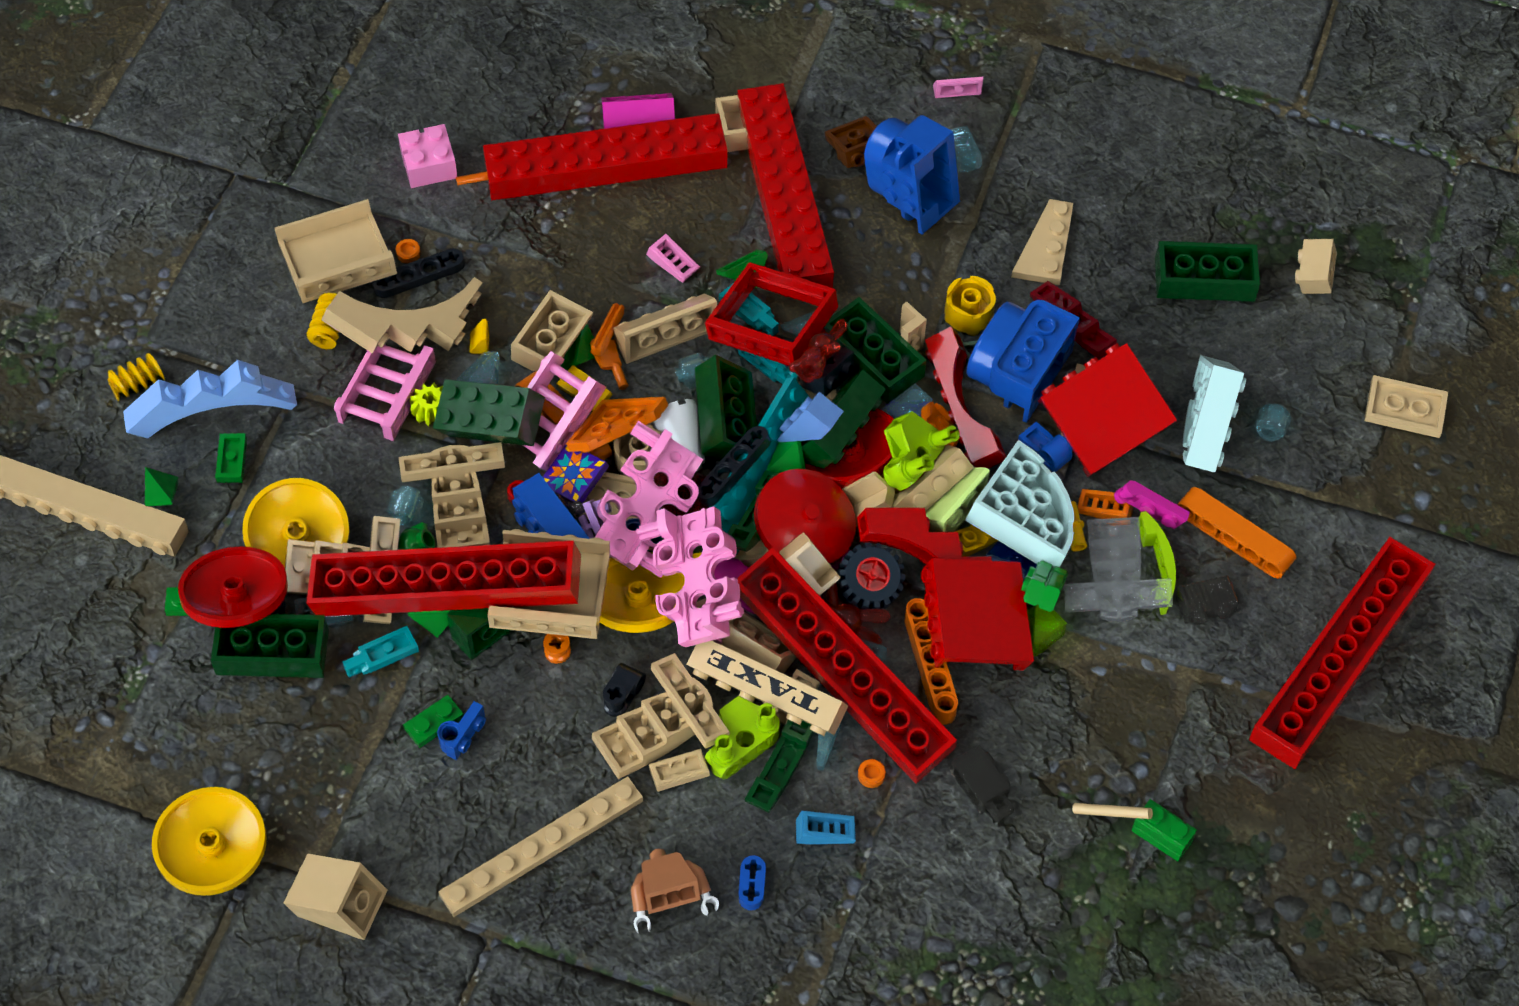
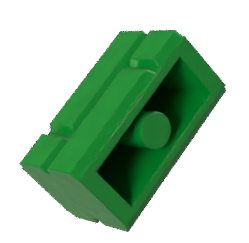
[1021,560,1068,612]
[1131,799,1197,862]

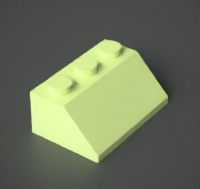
[925,467,990,532]

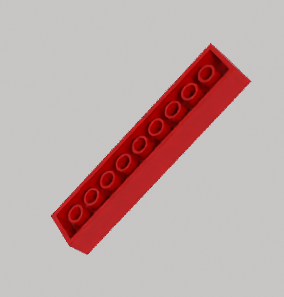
[737,83,834,297]
[483,113,727,201]
[1249,537,1436,769]
[306,540,581,616]
[736,547,957,784]

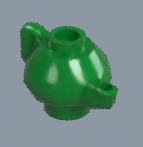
[398,522,435,550]

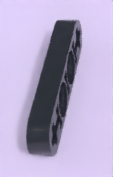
[373,248,465,298]
[698,426,771,507]

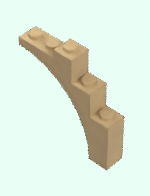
[322,277,483,354]

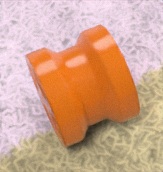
[543,634,571,664]

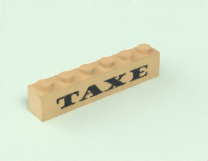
[686,641,848,736]

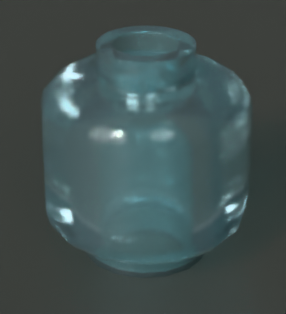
[675,352,709,388]
[1254,404,1291,441]
[387,486,424,526]

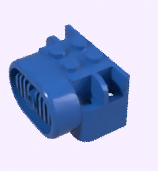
[864,115,960,235]
[967,300,1080,423]

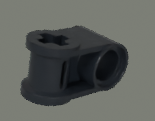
[603,663,646,717]

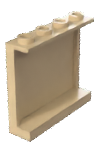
[275,199,397,303]
[488,529,610,639]

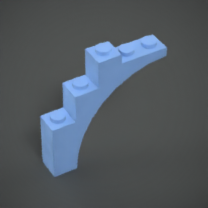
[123,360,297,438]

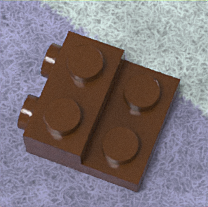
[825,116,877,168]

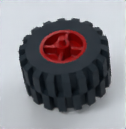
[835,542,905,614]

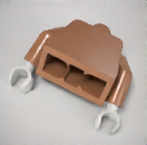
[631,849,719,933]

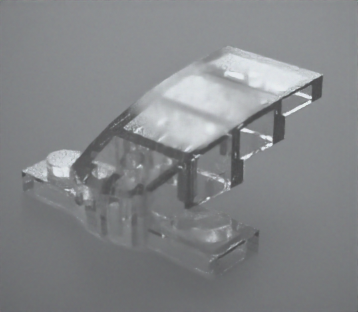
[1064,517,1173,622]

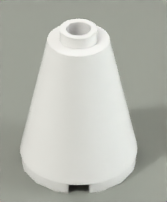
[650,399,705,472]

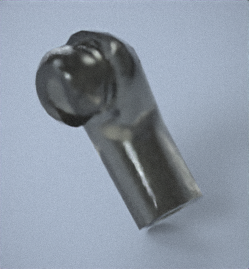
[557,495,585,519]

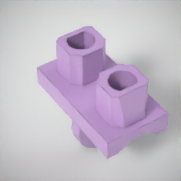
[578,499,612,539]

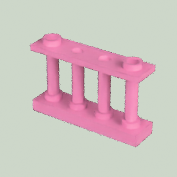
[334,343,436,441]
[507,351,606,471]

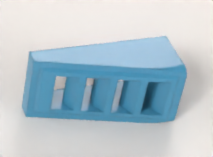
[796,811,856,844]

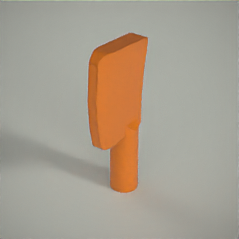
[590,339,629,390]

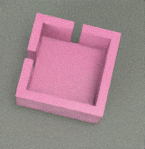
[398,124,457,188]

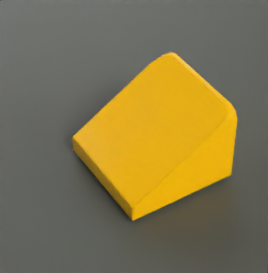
[469,319,489,354]

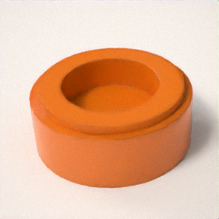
[395,239,421,264]
[858,759,886,788]

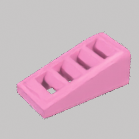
[646,234,700,283]

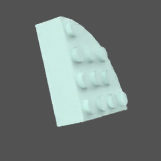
[1183,355,1246,472]
[965,440,1074,568]

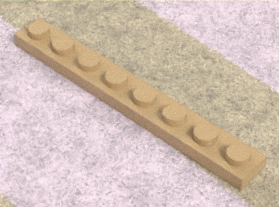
[438,776,643,917]

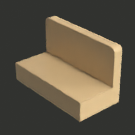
[899,302,927,351]
[842,472,895,527]

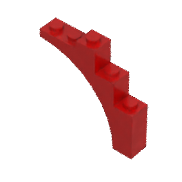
[857,508,992,564]

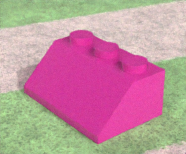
[601,93,675,129]

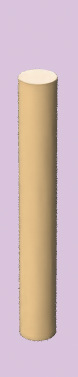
[1072,803,1153,819]

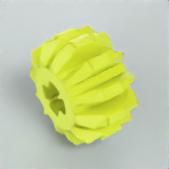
[409,382,443,427]

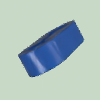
[738,855,766,910]

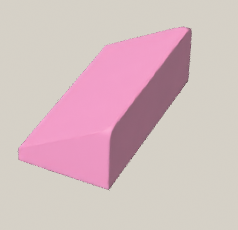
[933,77,983,98]

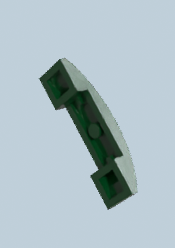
[728,470,779,552]
[745,720,814,813]

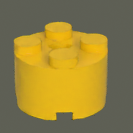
[944,276,996,336]

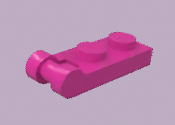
[1114,481,1190,529]

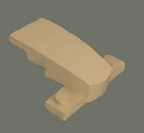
[399,442,505,548]
[285,516,400,624]
[592,653,730,779]

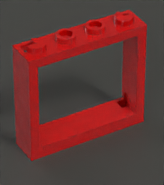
[705,262,838,368]

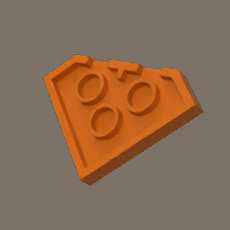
[566,397,668,453]

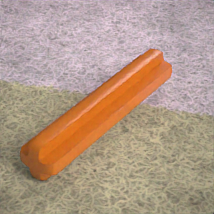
[590,303,625,357]

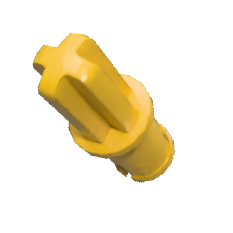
[1071,501,1087,551]

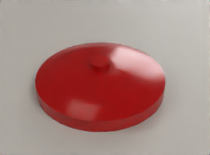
[804,409,894,488]
[754,469,856,565]
[178,546,288,628]

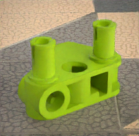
[883,411,959,491]
[705,696,780,779]

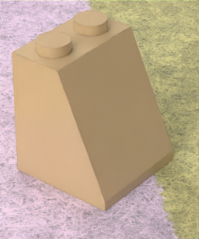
[284,854,388,940]

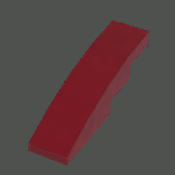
[1030,281,1117,359]

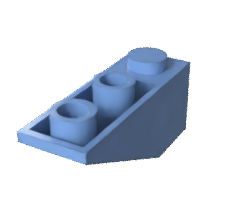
[777,392,844,442]

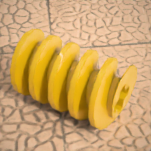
[306,293,339,350]
[107,353,165,401]

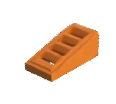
[1077,489,1134,525]

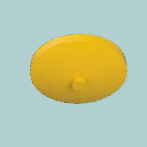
[242,478,349,568]
[600,552,685,633]
[152,787,267,896]

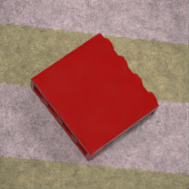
[1038,343,1177,477]
[921,558,1034,671]

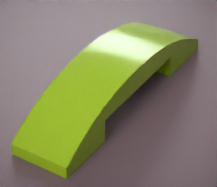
[1137,511,1176,615]

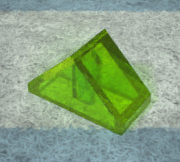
[1032,604,1067,657]

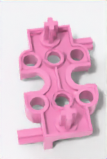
[594,421,704,578]
[637,507,744,647]

